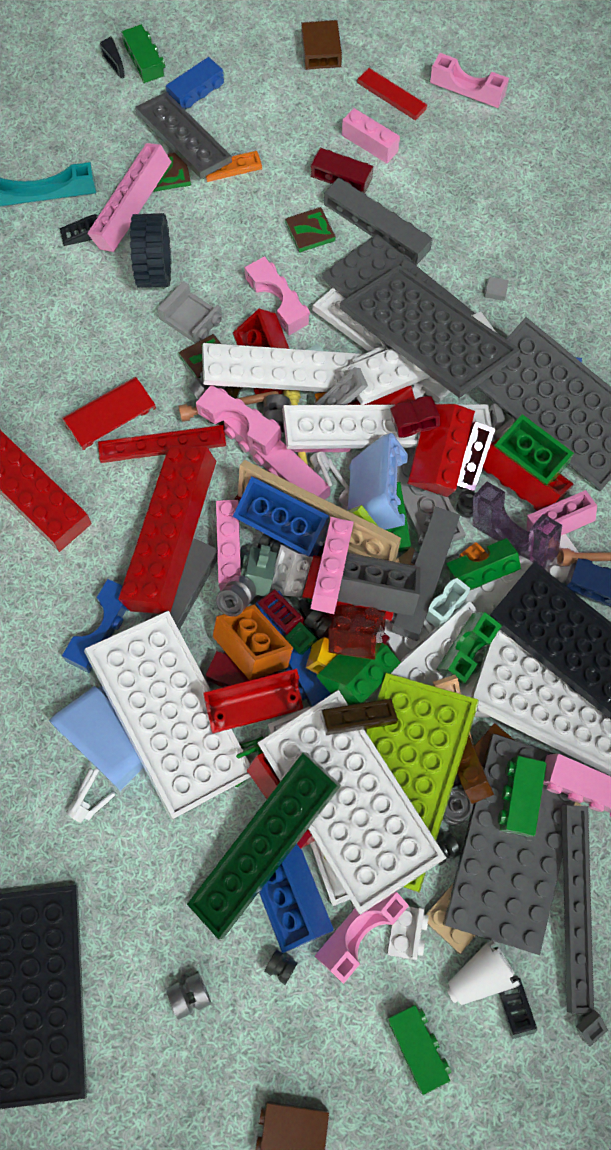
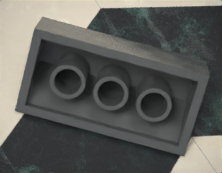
[337,552,421,616]

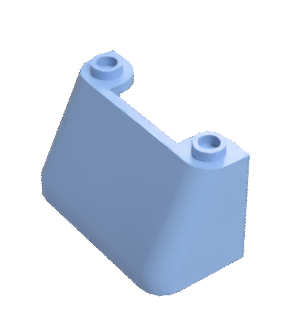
[348,433,408,530]
[49,686,143,791]

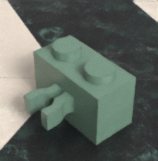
[240,545,277,596]

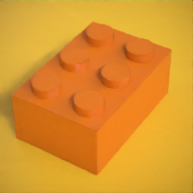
[212,605,293,681]

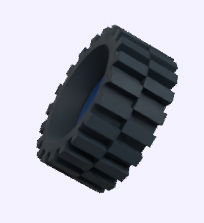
[130,213,171,288]

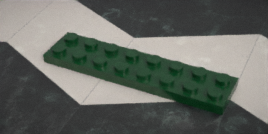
[187,752,342,940]

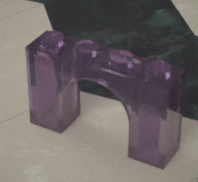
[473,481,562,570]

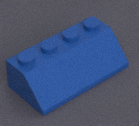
[232,476,330,557]
[259,844,334,953]

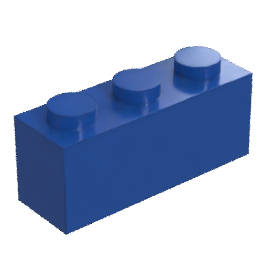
[165,57,224,110]

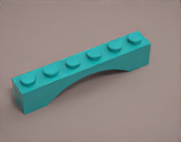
[0,162,97,206]

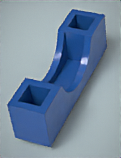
[62,579,129,673]

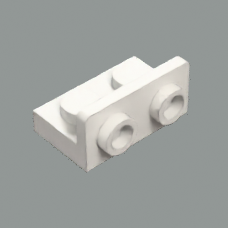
[271,544,313,597]
[387,906,429,961]

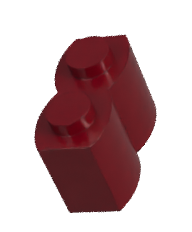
[390,396,440,438]

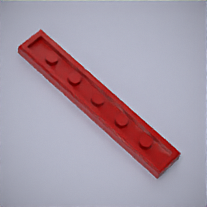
[98,425,227,463]

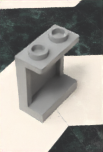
[157,281,222,343]

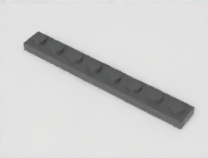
[562,805,594,1014]

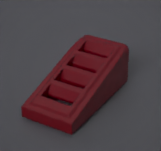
[257,589,305,636]

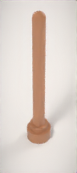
[178,391,278,422]
[557,548,611,566]

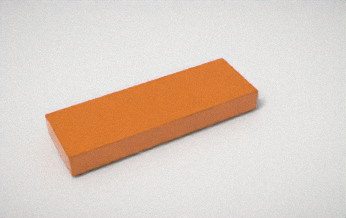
[205,150,262,182]

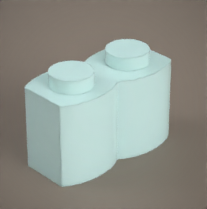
[426,578,470,628]

